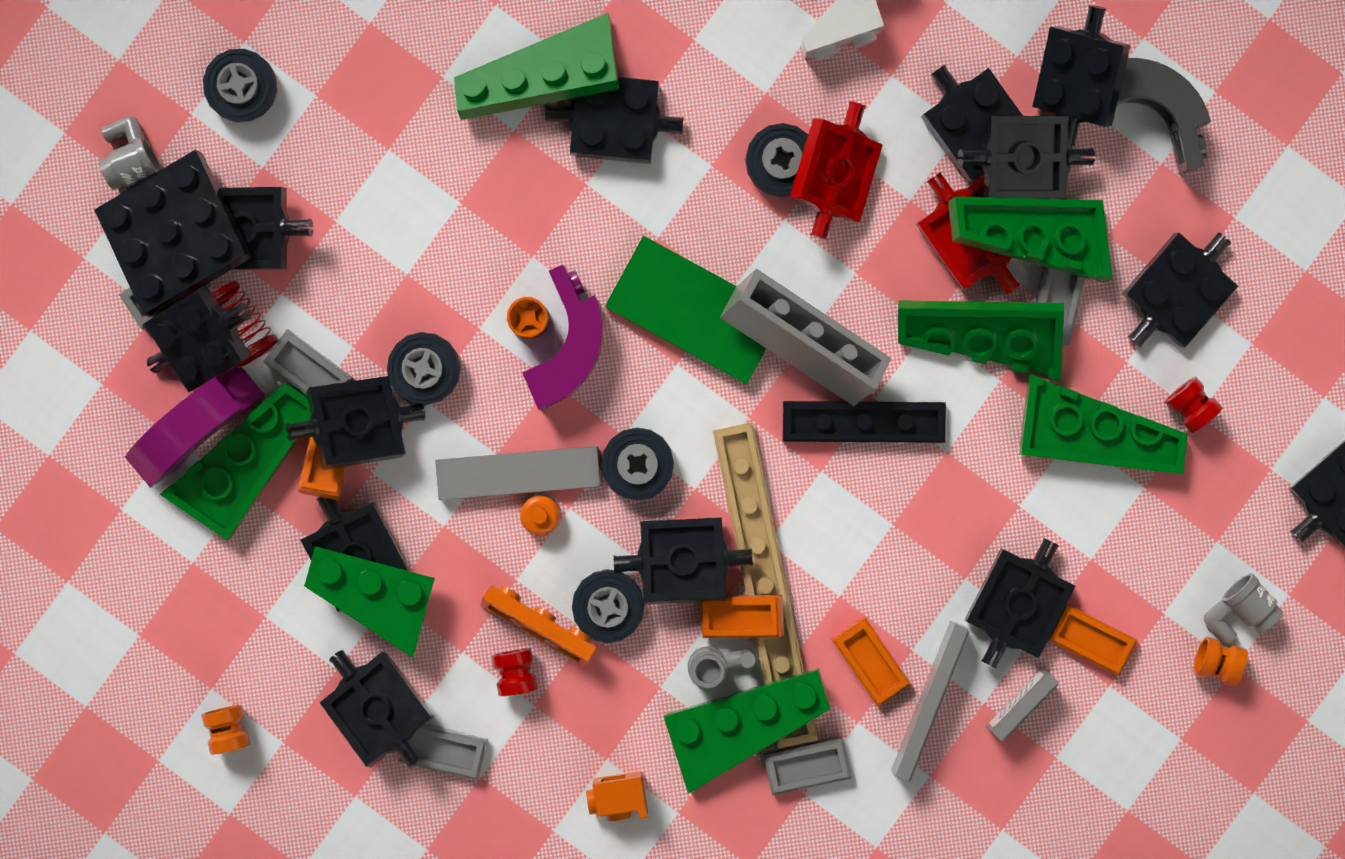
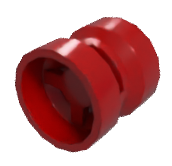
[1164,376,1223,433]
[492,648,538,696]

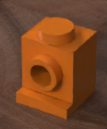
[586,771,648,821]

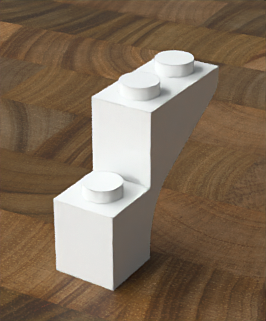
[801,0,884,61]

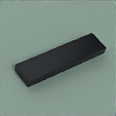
[782,401,946,443]

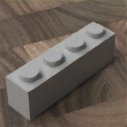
[720,268,891,406]

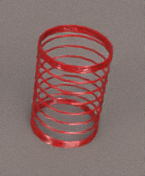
[211,281,279,368]

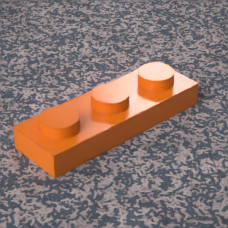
[480,585,596,667]

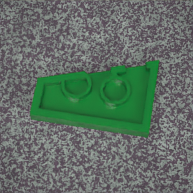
[304,546,435,657]

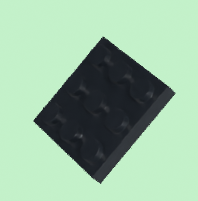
[94,149,252,317]

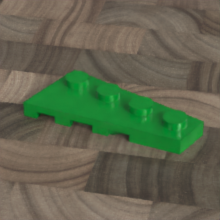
[454,13,620,120]
[948,197,1112,283]
[898,300,1064,382]
[1019,374,1188,474]
[160,383,311,540]
[663,668,832,794]

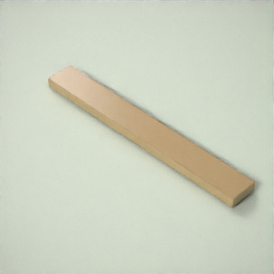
[713,422,818,748]

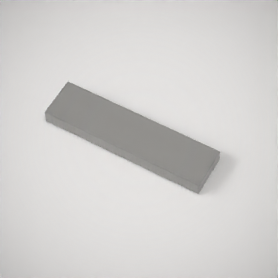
[435,446,601,500]
[891,620,969,782]

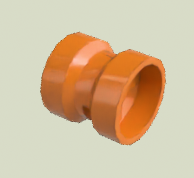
[507,297,550,339]
[1193,636,1248,688]
[201,705,250,755]

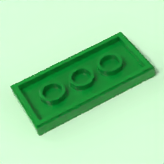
[605,235,766,385]

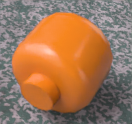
[520,495,561,536]

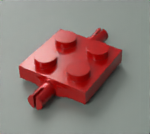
[790,101,883,240]
[916,172,1020,295]

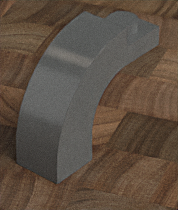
[1117,58,1211,174]

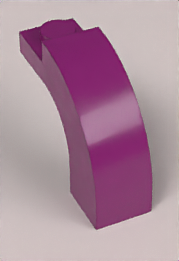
[522,264,604,410]
[125,366,265,488]

